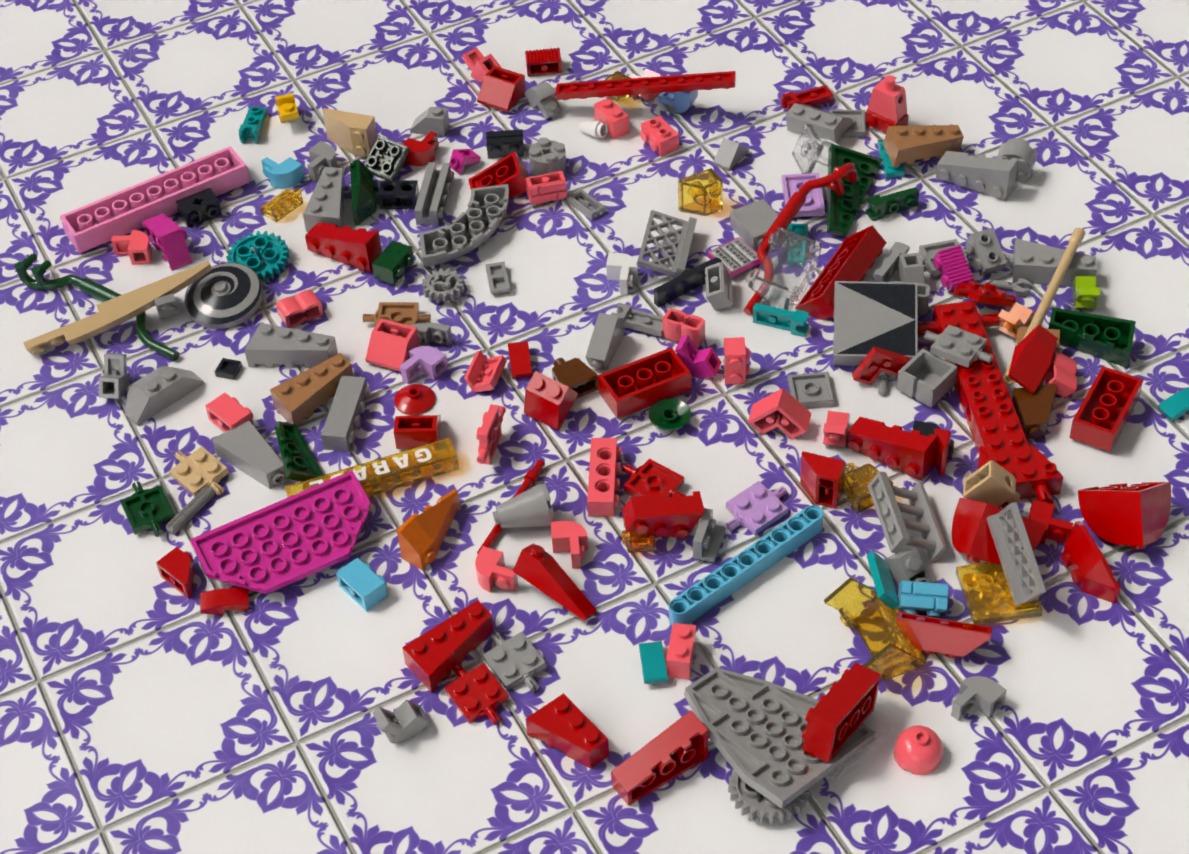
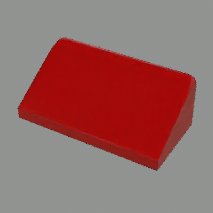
[934,428,951,475]

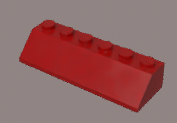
[795,225,887,320]

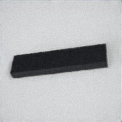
[654,257,721,307]

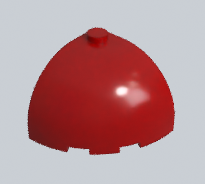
[1078,482,1171,549]
[951,498,1046,564]

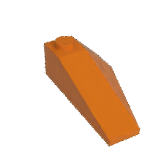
[397,489,460,570]

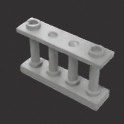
[868,471,947,562]

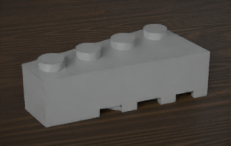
[1013,238,1097,286]

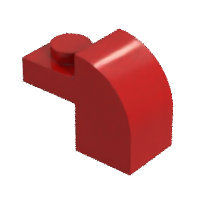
[402,131,439,166]
[1028,499,1074,545]

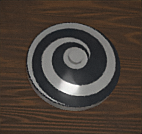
[185,263,263,329]

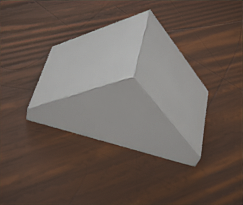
[714,138,749,171]

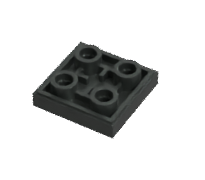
[364,136,410,180]

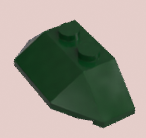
[350,160,379,226]

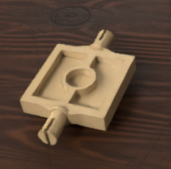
[169,446,229,497]

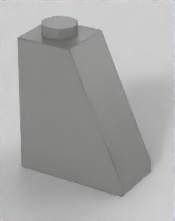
[585,312,625,369]

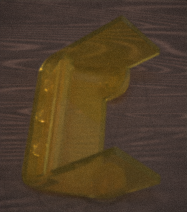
[824,577,927,680]

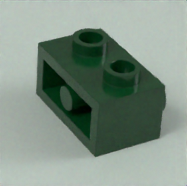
[372,240,415,285]

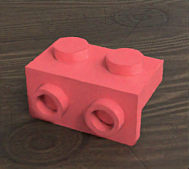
[464,351,507,393]

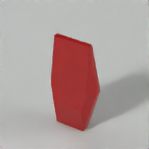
[1008,325,1058,394]

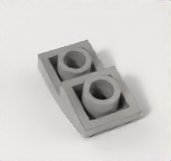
[409,323,452,346]

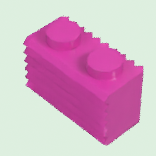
[933,245,974,293]

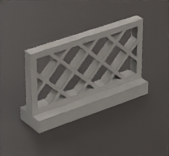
[636,210,697,280]
[986,502,1046,606]

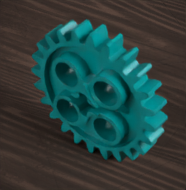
[226,231,290,282]

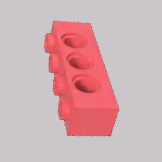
[587,438,622,517]

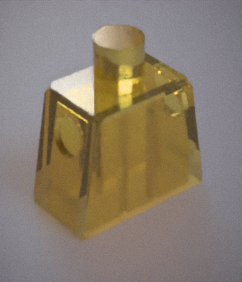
[843,462,893,513]

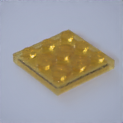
[956,562,1043,625]

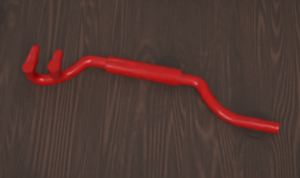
[743,163,858,315]

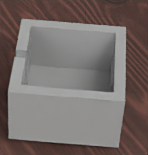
[897,349,957,408]

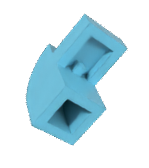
[261,157,305,189]

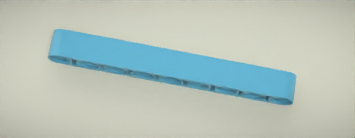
[669,505,823,626]

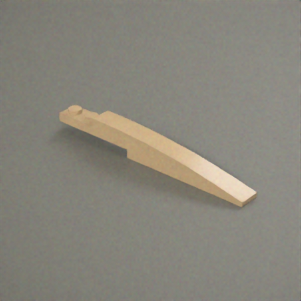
[23,261,212,354]

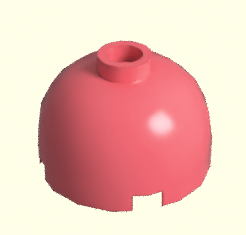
[893,725,943,775]

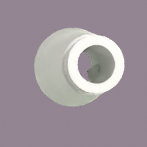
[580,121,608,139]

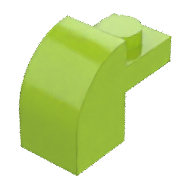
[1072,276,1100,308]

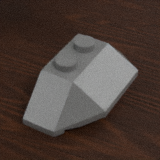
[125,366,204,426]

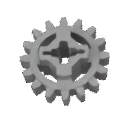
[422,268,465,304]

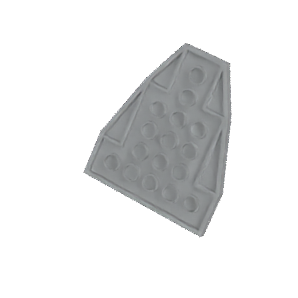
[684,667,876,809]

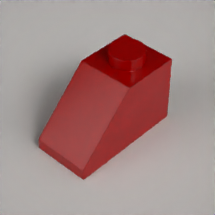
[156,547,195,599]

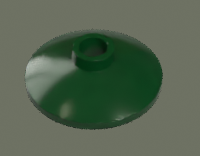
[649,399,691,431]

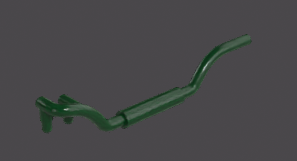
[14,254,179,361]

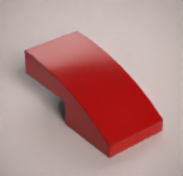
[508,341,532,379]
[200,588,249,615]

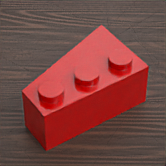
[622,491,705,538]
[525,693,609,769]

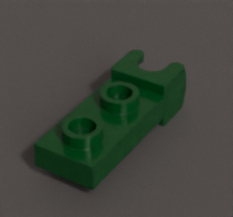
[866,187,919,221]

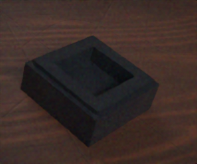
[214,358,242,380]

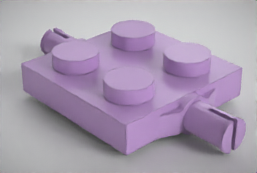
[726,481,788,535]

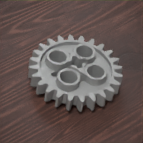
[728,769,809,824]

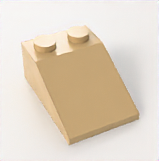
[322,108,378,158]

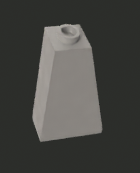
[212,421,288,489]

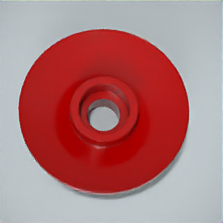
[394,384,435,415]

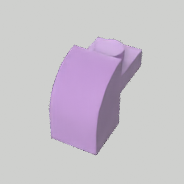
[400,346,448,384]

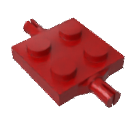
[954,280,1016,307]
[622,458,687,498]
[444,663,509,725]

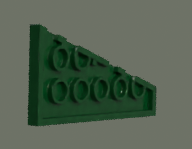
[827,144,883,237]

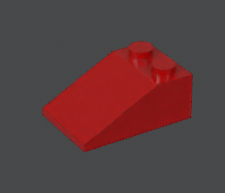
[468,151,529,198]

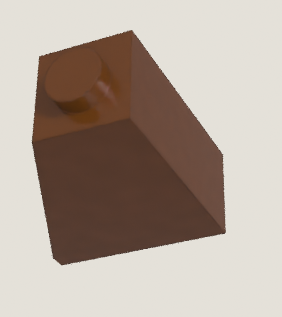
[1012,384,1057,439]

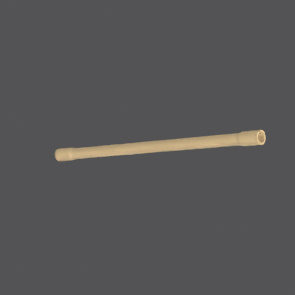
[1003,228,1085,384]

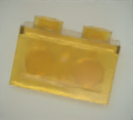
[260,188,303,222]

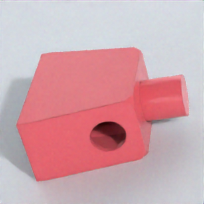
[868,75,907,122]

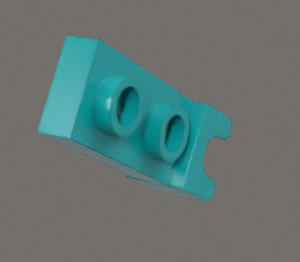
[239,106,268,143]
[753,303,810,337]

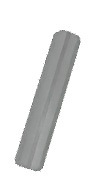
[166,486,215,535]

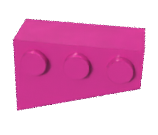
[142,213,193,271]

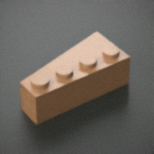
[883,124,964,167]
[270,353,354,428]

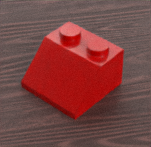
[524,371,578,431]

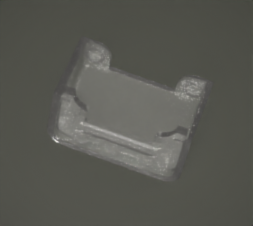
[746,227,823,312]

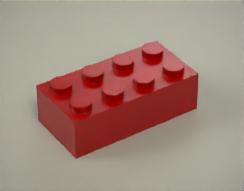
[598,347,691,419]
[1069,366,1143,452]
[802,663,882,763]

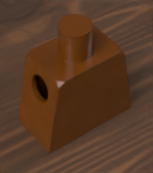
[552,358,598,399]

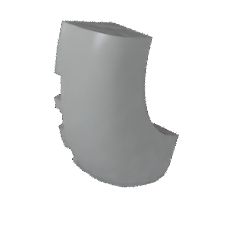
[419,184,509,267]

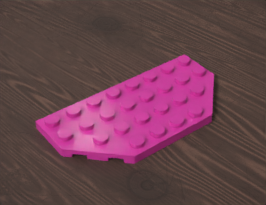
[190,470,371,594]

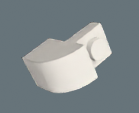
[606,252,638,294]

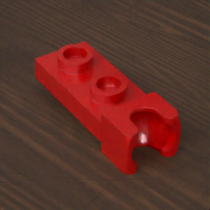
[781,85,834,112]

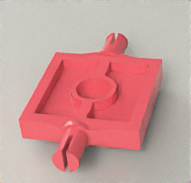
[476,404,506,465]

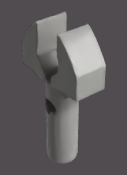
[992,278,1031,298]
[877,372,896,396]

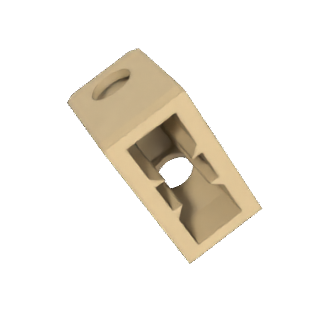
[963,460,1020,507]

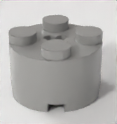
[529,138,566,176]
[997,138,1037,183]

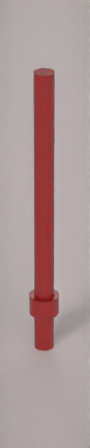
[477,459,545,554]

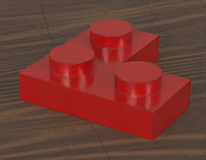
[852,346,910,385]

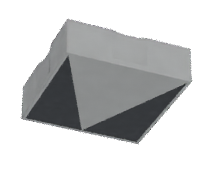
[833,281,918,366]

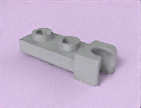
[873,242,910,282]
[611,303,663,337]

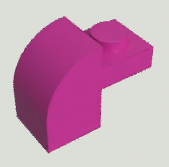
[675,335,722,379]

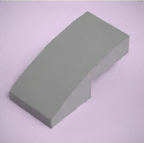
[485,261,510,294]

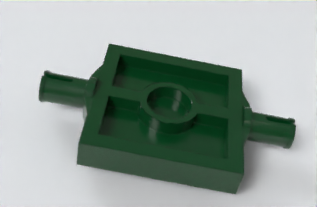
[120,481,175,537]

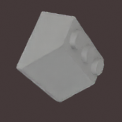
[785,103,853,145]

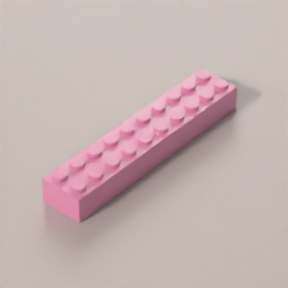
[60,146,250,254]

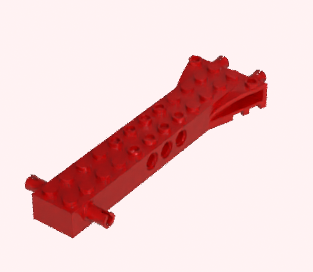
[918,301,1063,509]

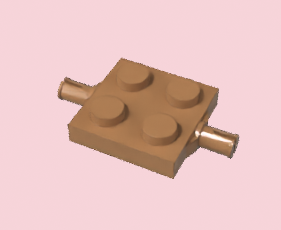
[363,302,431,326]

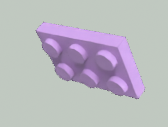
[781,173,825,217]

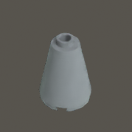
[493,483,555,528]

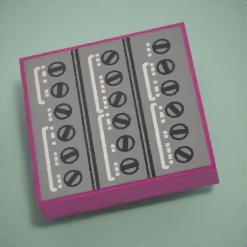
[708,237,760,278]

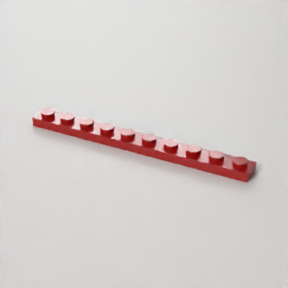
[555,71,736,100]

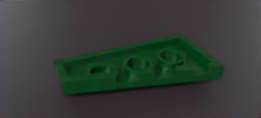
[275,421,326,484]

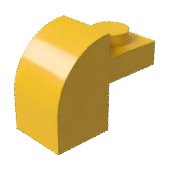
[275,93,299,123]

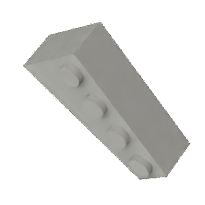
[936,151,1019,201]
[303,167,345,232]
[244,323,338,368]

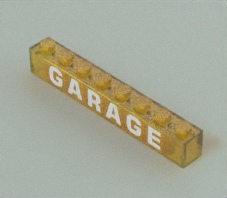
[285,438,459,498]

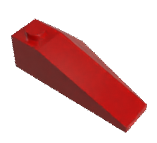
[513,543,597,621]

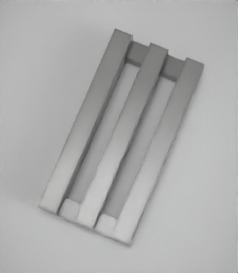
[568,190,606,220]

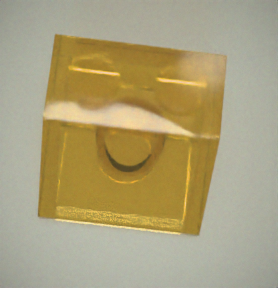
[678,168,723,216]

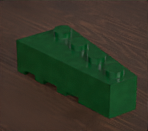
[1048,307,1136,368]

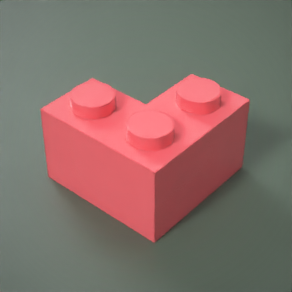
[748,388,812,439]

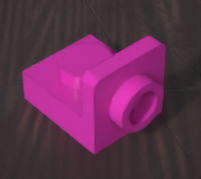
[449,149,481,174]

